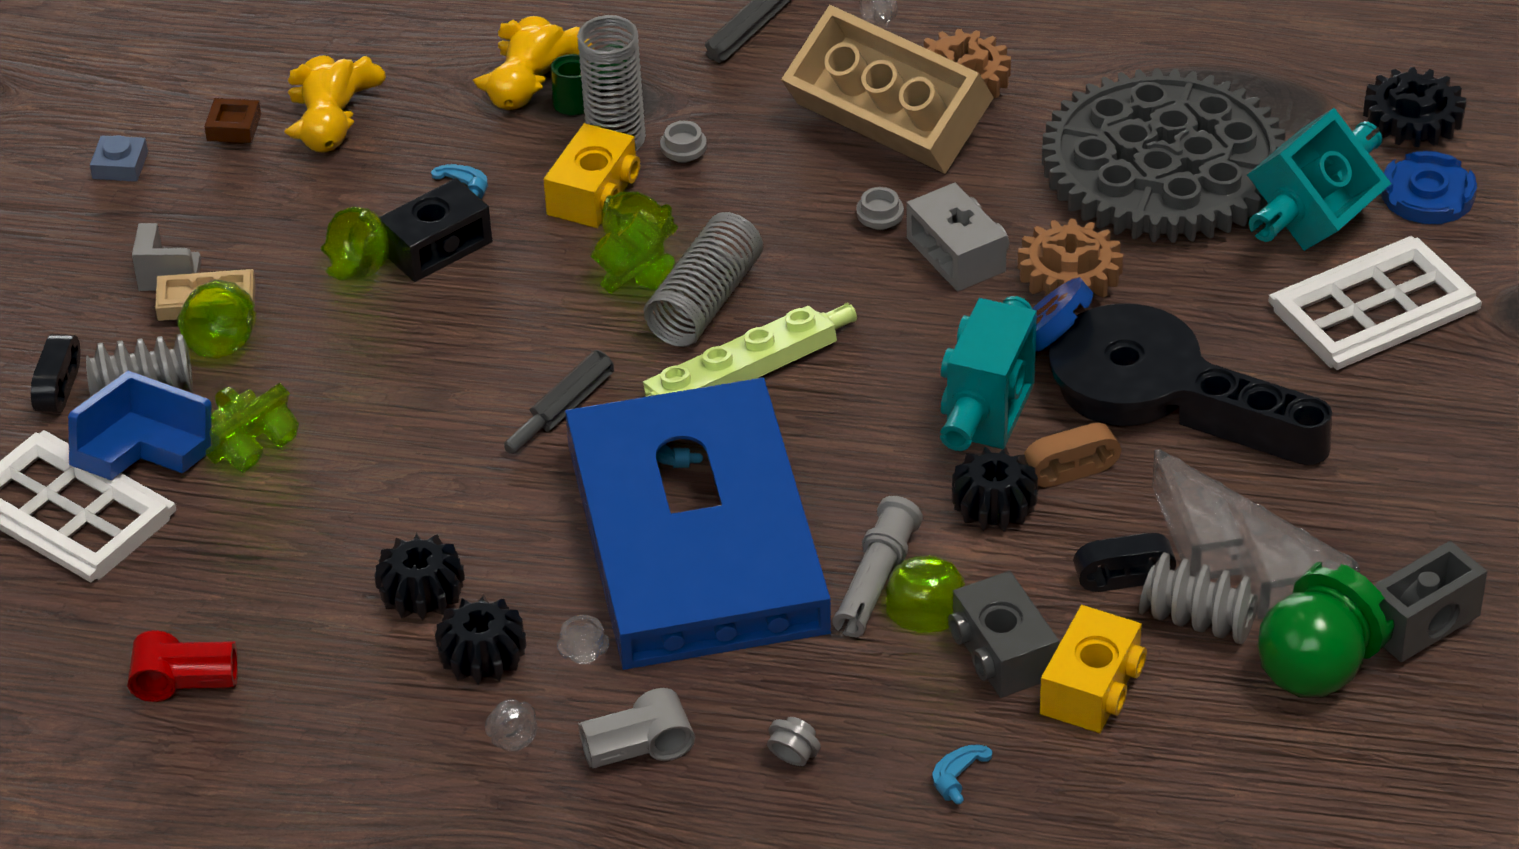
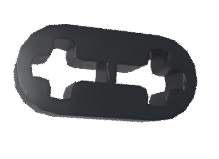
[31,334,81,413]
[1073,533,1177,592]

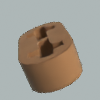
[1024,423,1121,487]

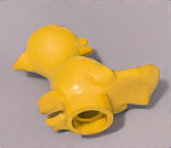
[473,16,594,110]
[284,55,386,153]

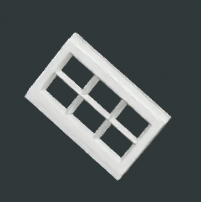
[1268,235,1482,370]
[0,430,176,583]

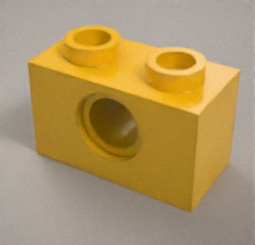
[543,123,640,228]
[1040,604,1147,734]

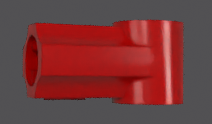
[127,630,238,702]

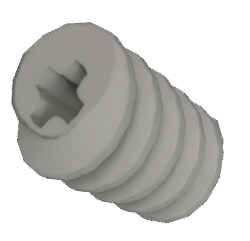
[86,334,193,397]
[1139,552,1258,644]

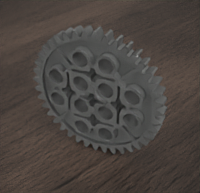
[1042,68,1286,243]

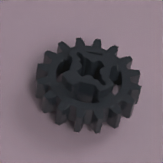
[1363,67,1466,148]

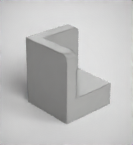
[132,223,201,291]

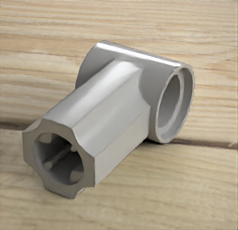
[578,688,695,768]

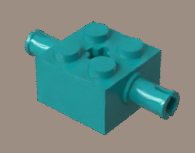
[1247,108,1392,251]
[940,296,1037,451]

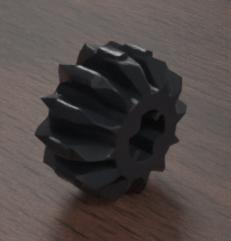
[952,447,1038,532]
[374,532,465,621]
[435,594,527,685]

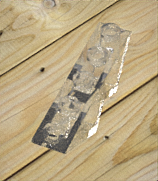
[1152,449,1360,619]

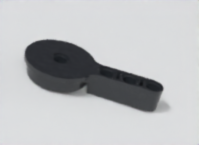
[1049,304,1332,465]

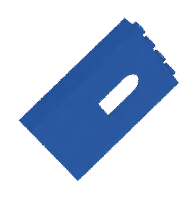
[565,377,831,670]

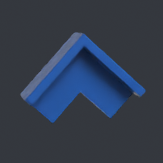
[68,371,212,480]

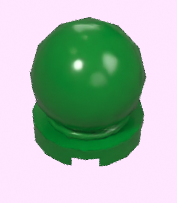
[1257,562,1395,698]

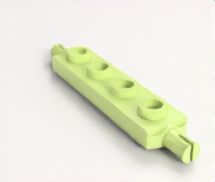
[643,302,857,397]

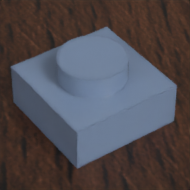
[90,135,148,181]

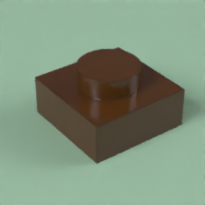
[204,98,261,143]

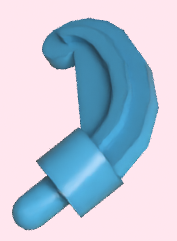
[431,164,488,199]
[656,444,703,468]
[932,745,992,805]

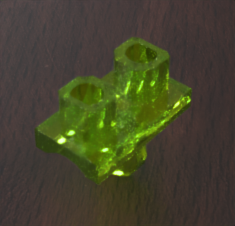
[590,211,678,294]
[206,383,299,473]

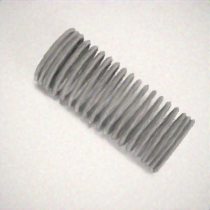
[577,15,646,151]
[644,212,763,347]

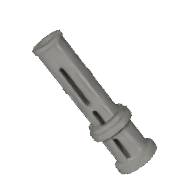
[832,496,923,637]

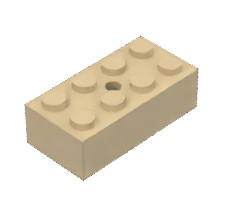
[781,4,994,174]

